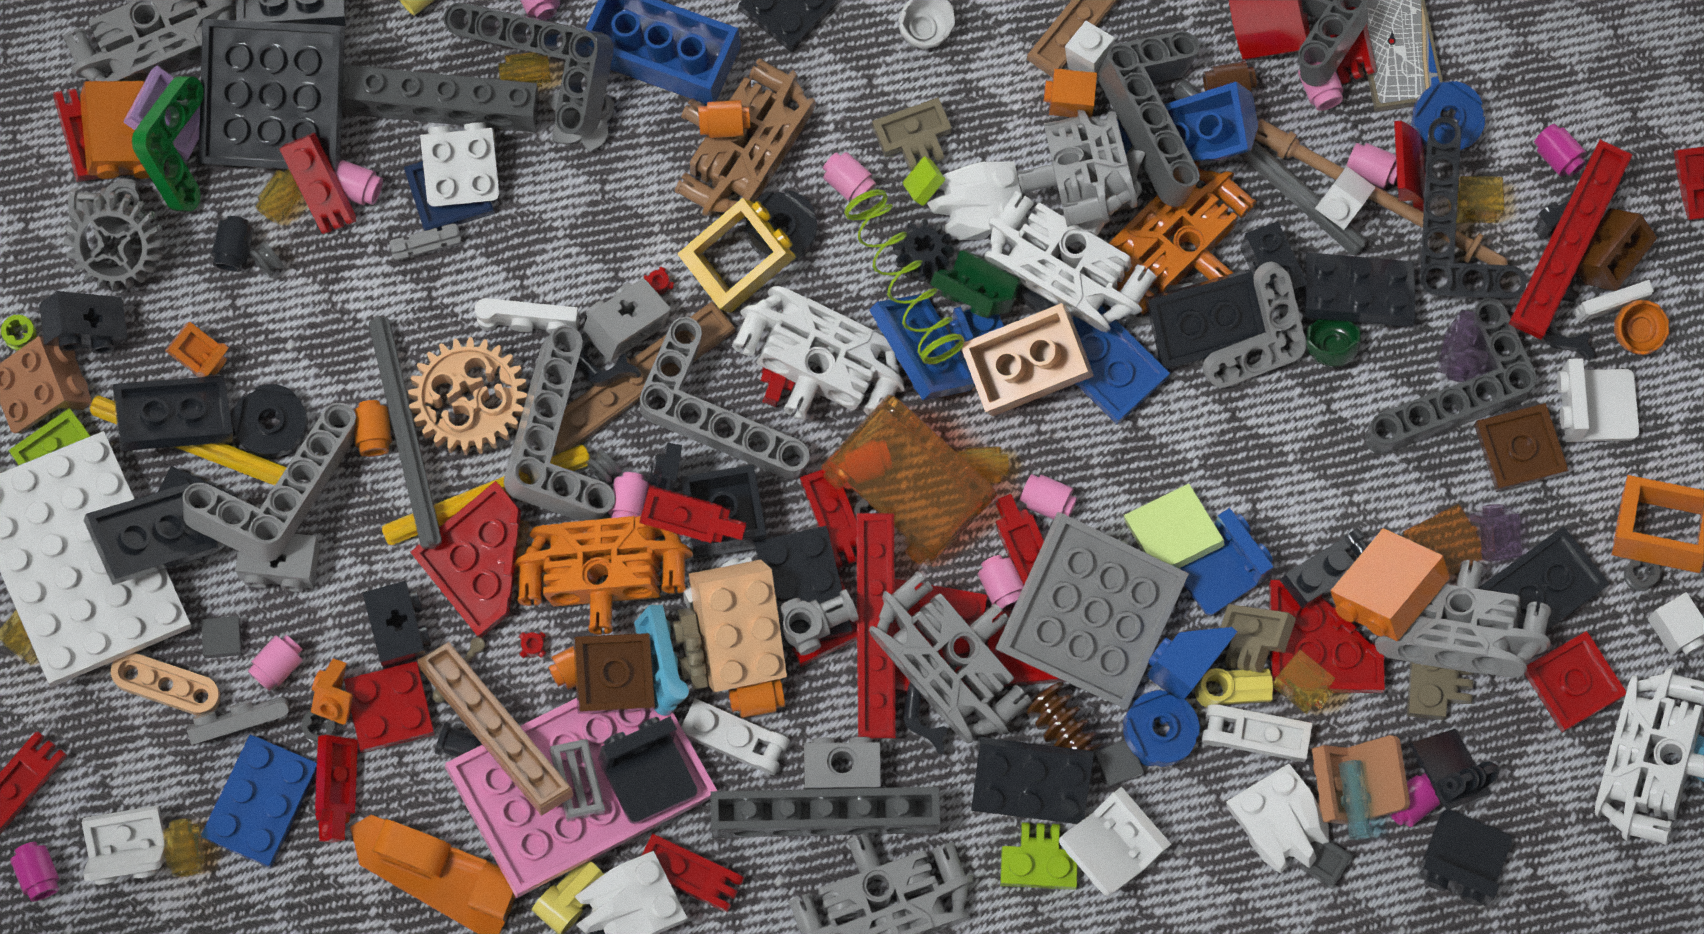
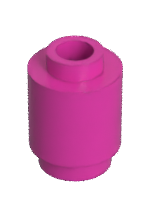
[1534,123,1587,177]
[1389,773,1440,827]
[10,842,60,902]

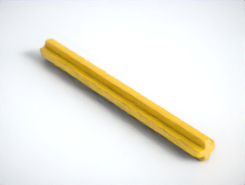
[89,395,287,486]
[382,445,590,545]

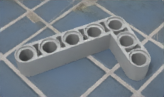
[639,317,810,479]
[504,325,615,521]
[183,403,356,562]

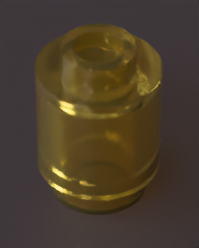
[498,52,551,88]
[255,169,303,224]
[956,446,1009,484]
[162,819,205,877]

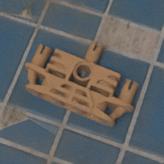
[675,58,816,218]

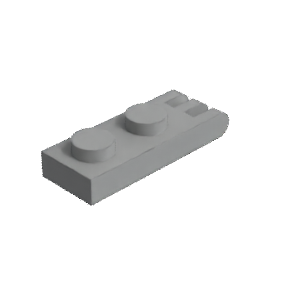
[187,697,289,745]

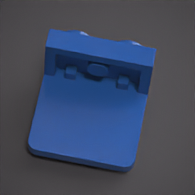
[1179,507,1273,616]

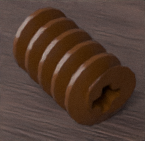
[1027,681,1104,753]

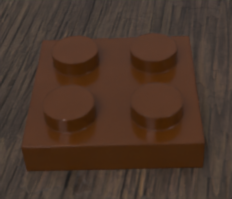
[1474,403,1569,493]
[573,633,655,714]

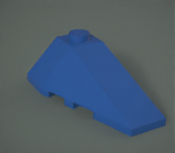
[1117,82,1258,161]

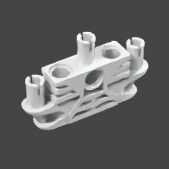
[985,191,1157,332]
[732,286,905,420]
[1595,667,1704,845]

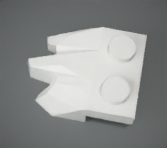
[927,161,1028,240]
[1226,764,1329,873]
[574,851,687,934]

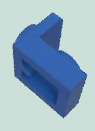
[949,306,1004,342]

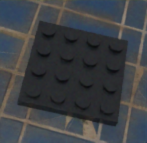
[198,19,345,171]

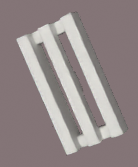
[1574,280,1654,323]

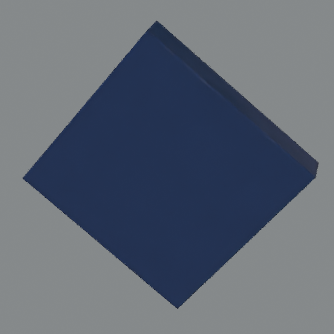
[404,161,494,231]

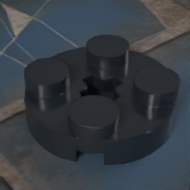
[746,190,818,259]
[232,384,308,458]

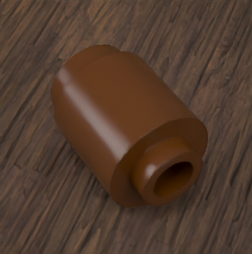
[1203,61,1257,92]

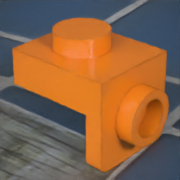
[165,322,229,377]
[311,658,353,725]

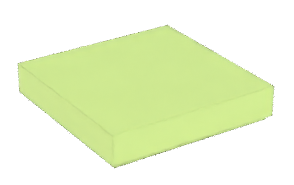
[1124,484,1224,569]

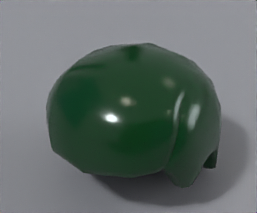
[1306,319,1361,367]

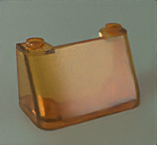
[820,395,997,566]

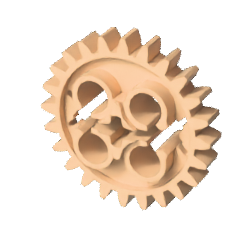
[408,337,527,455]

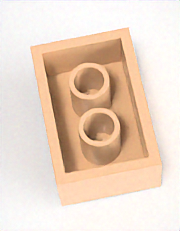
[961,303,1094,416]
[689,560,787,692]

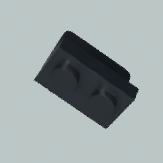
[598,716,697,824]
[1416,810,1512,907]

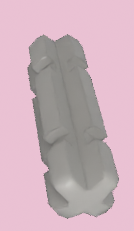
[390,224,461,261]

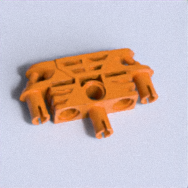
[1109,161,1257,314]
[514,516,693,635]

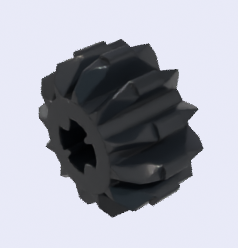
[893,219,954,282]

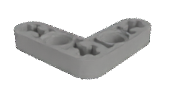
[1203,262,1306,388]

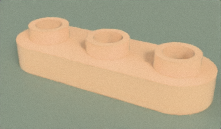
[111,653,221,716]

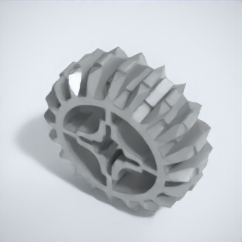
[64,192,164,291]

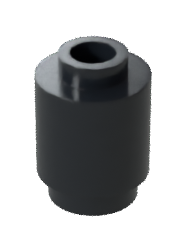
[211,216,254,272]

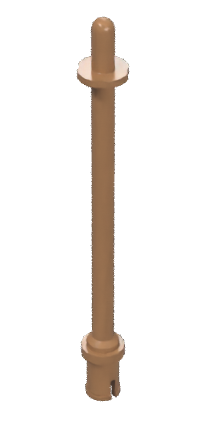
[1255,118,1508,265]

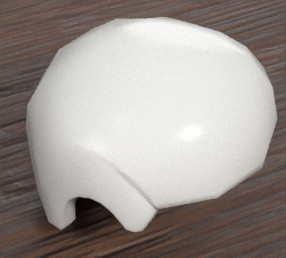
[898,0,955,49]

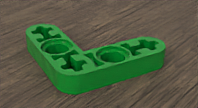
[132,76,204,212]

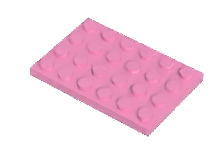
[445,698,717,898]

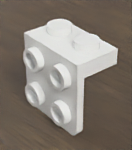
[420,122,499,206]
[1557,359,1639,442]
[1059,787,1171,896]
[82,805,167,885]

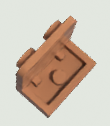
[0,336,92,433]
[1312,735,1410,825]

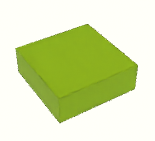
[902,156,945,206]

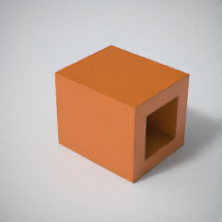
[1043,68,1097,117]

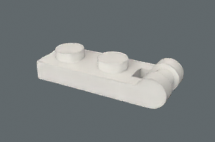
[475,298,580,334]
[681,698,790,775]
[1202,704,1312,762]

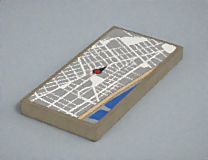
[1366,0,1443,112]

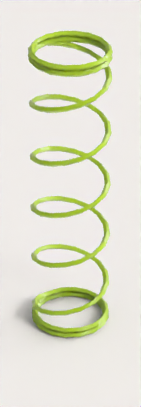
[844,189,965,364]

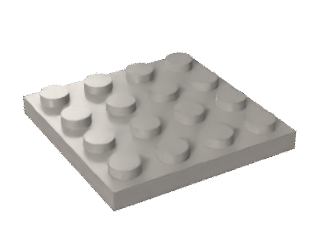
[995,512,1189,709]

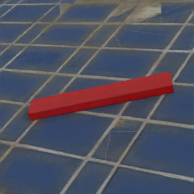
[1508,139,1632,340]
[857,513,896,739]

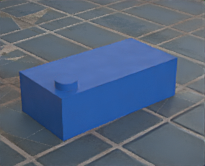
[585,0,741,104]

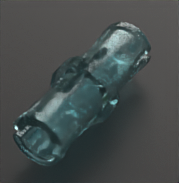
[1338,760,1374,840]

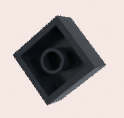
[681,464,766,559]

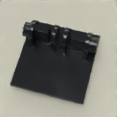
[1409,729,1499,811]

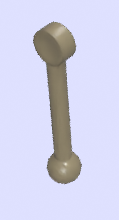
[432,637,485,703]

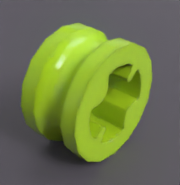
[1,314,37,351]

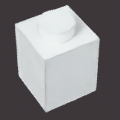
[1065,21,1116,84]
[1315,166,1376,230]
[1648,592,1704,656]

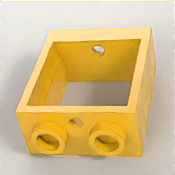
[677,198,796,313]

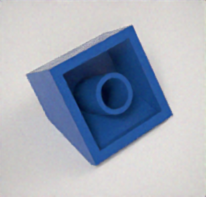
[1146,627,1238,699]

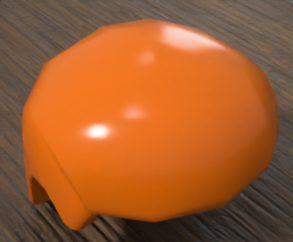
[1614,300,1669,355]

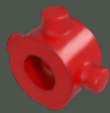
[643,267,674,295]
[519,631,546,659]

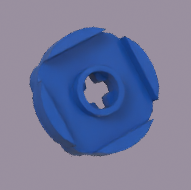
[1411,81,1485,150]
[1123,690,1200,767]

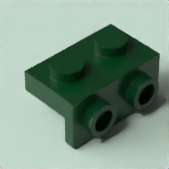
[930,250,1021,318]

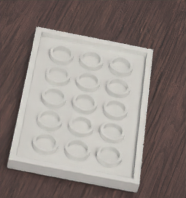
[0,431,191,688]

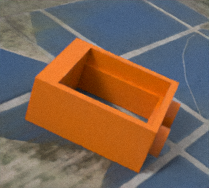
[1611,475,1704,573]

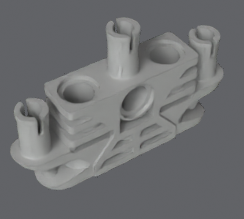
[64,0,237,81]
[1017,110,1138,227]
[1375,560,1551,678]
[869,571,1032,743]
[788,832,974,934]

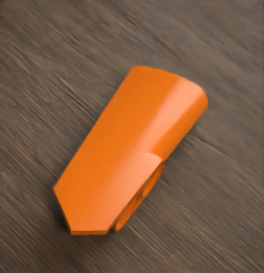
[350,815,516,934]

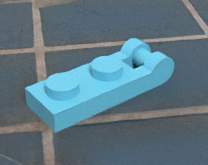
[634,605,689,716]

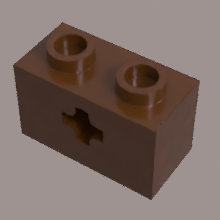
[1576,208,1657,291]

